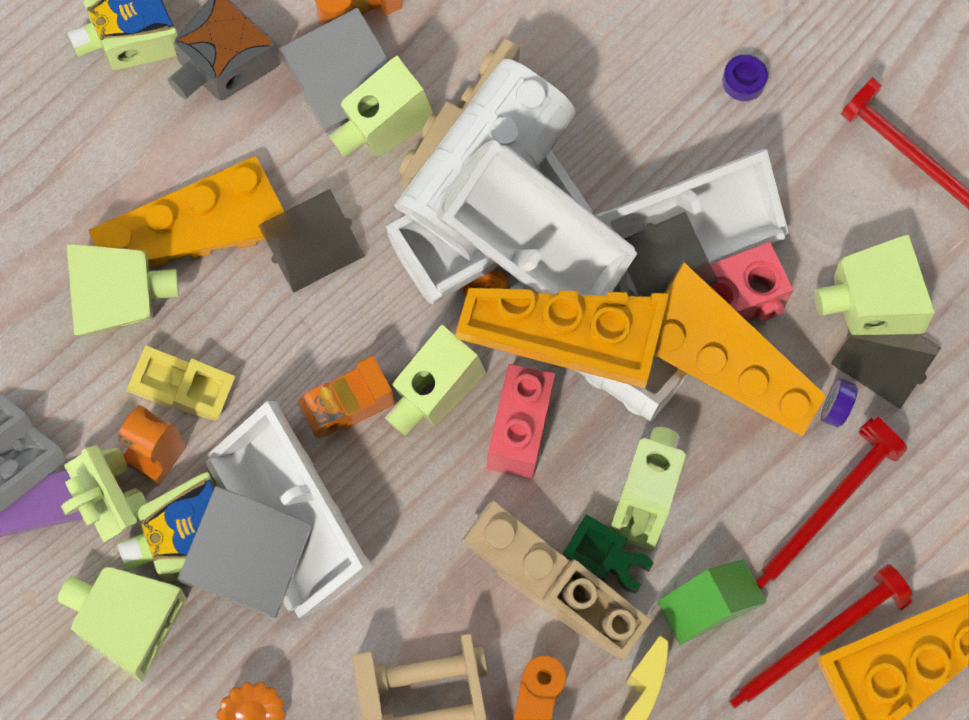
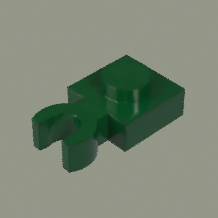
[562,514,654,593]

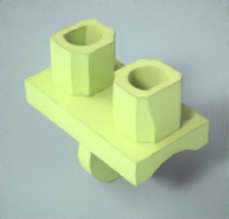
[61,444,147,542]

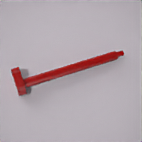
[841,77,969,210]
[756,416,908,589]
[729,564,913,709]

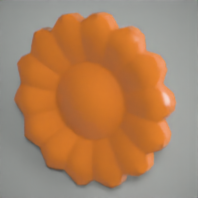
[216,681,286,720]

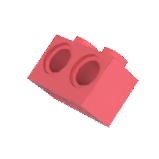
[694,242,794,321]
[486,364,555,479]

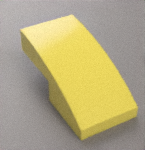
[126,345,236,421]
[623,636,668,720]

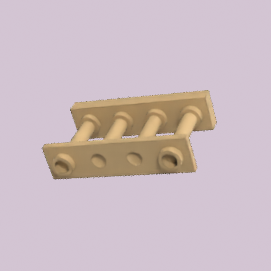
[352,634,487,720]

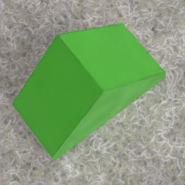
[657,559,767,646]

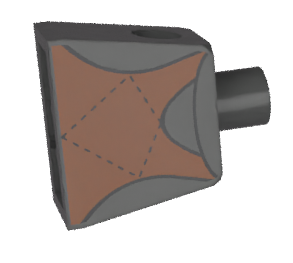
[168,0,280,100]

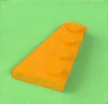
[88,156,296,267]
[654,261,826,436]
[455,288,669,388]
[816,593,969,720]

